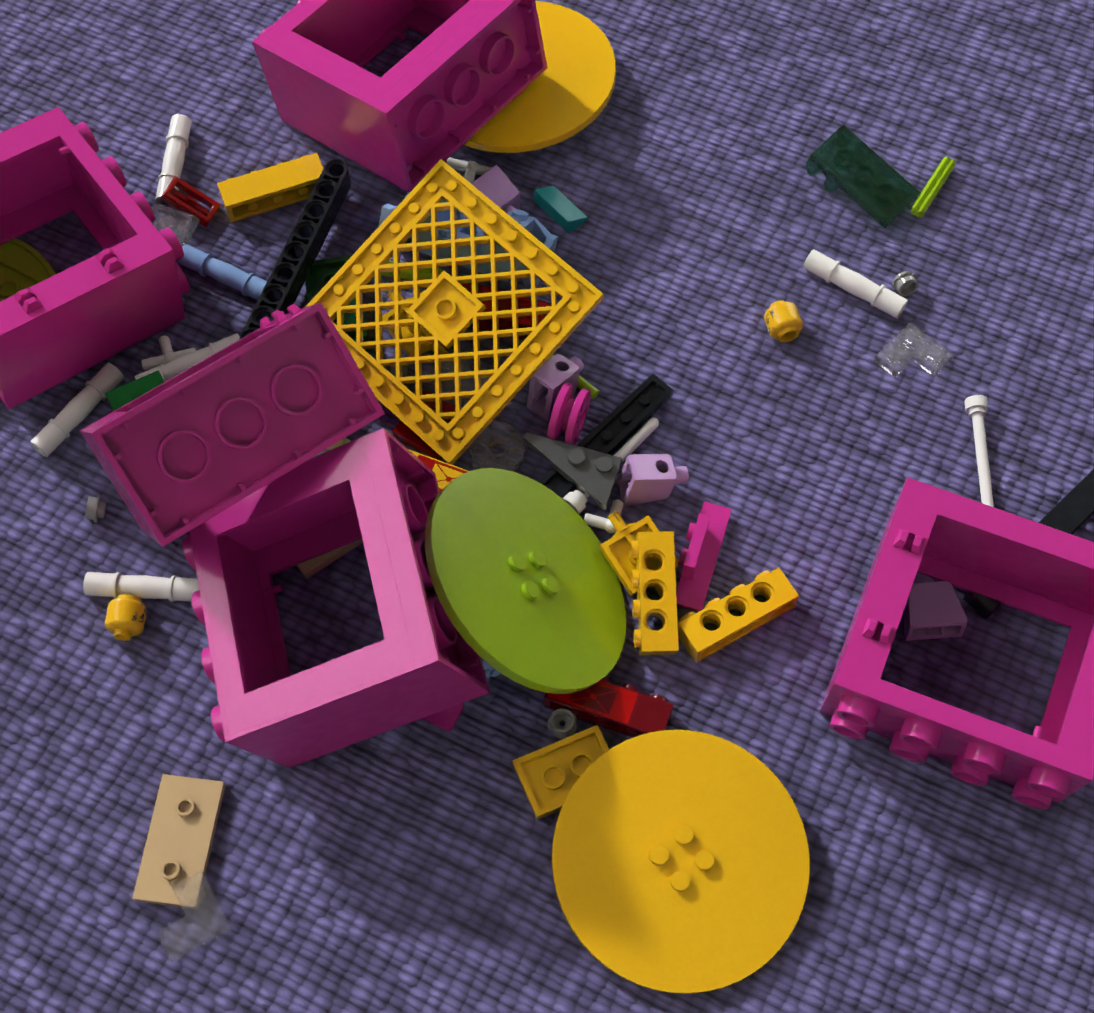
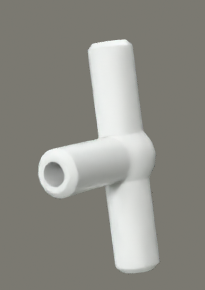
[447,157,492,183]
[141,336,196,370]
[584,499,624,534]

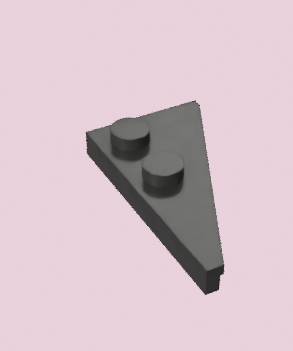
[524,432,622,510]

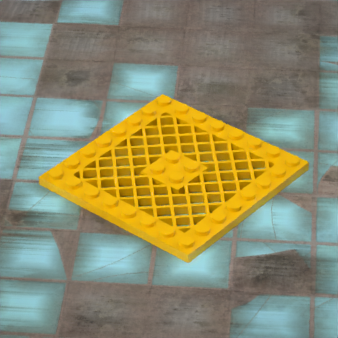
[305,159,605,465]

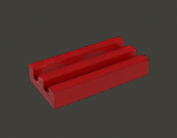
[161,176,221,227]

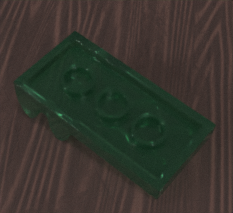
[806,124,921,229]

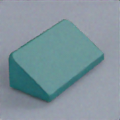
[534,185,588,233]

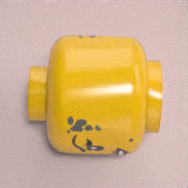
[764,300,803,343]
[105,594,147,641]

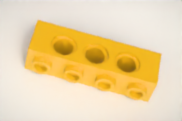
[630,531,679,655]
[678,567,799,663]

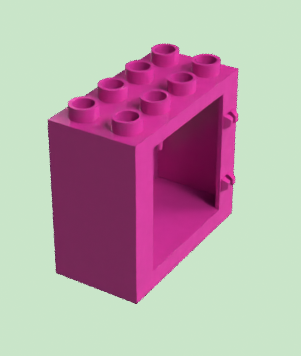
[252,0,548,193]
[0,107,190,409]
[80,302,385,547]
[182,428,490,768]
[820,477,1094,810]

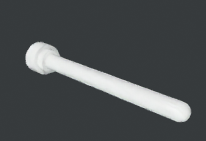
[964,395,994,507]
[563,417,659,514]

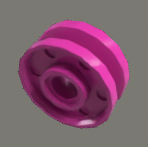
[547,383,591,445]

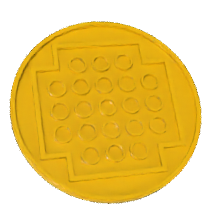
[463,1,616,153]
[551,730,810,994]

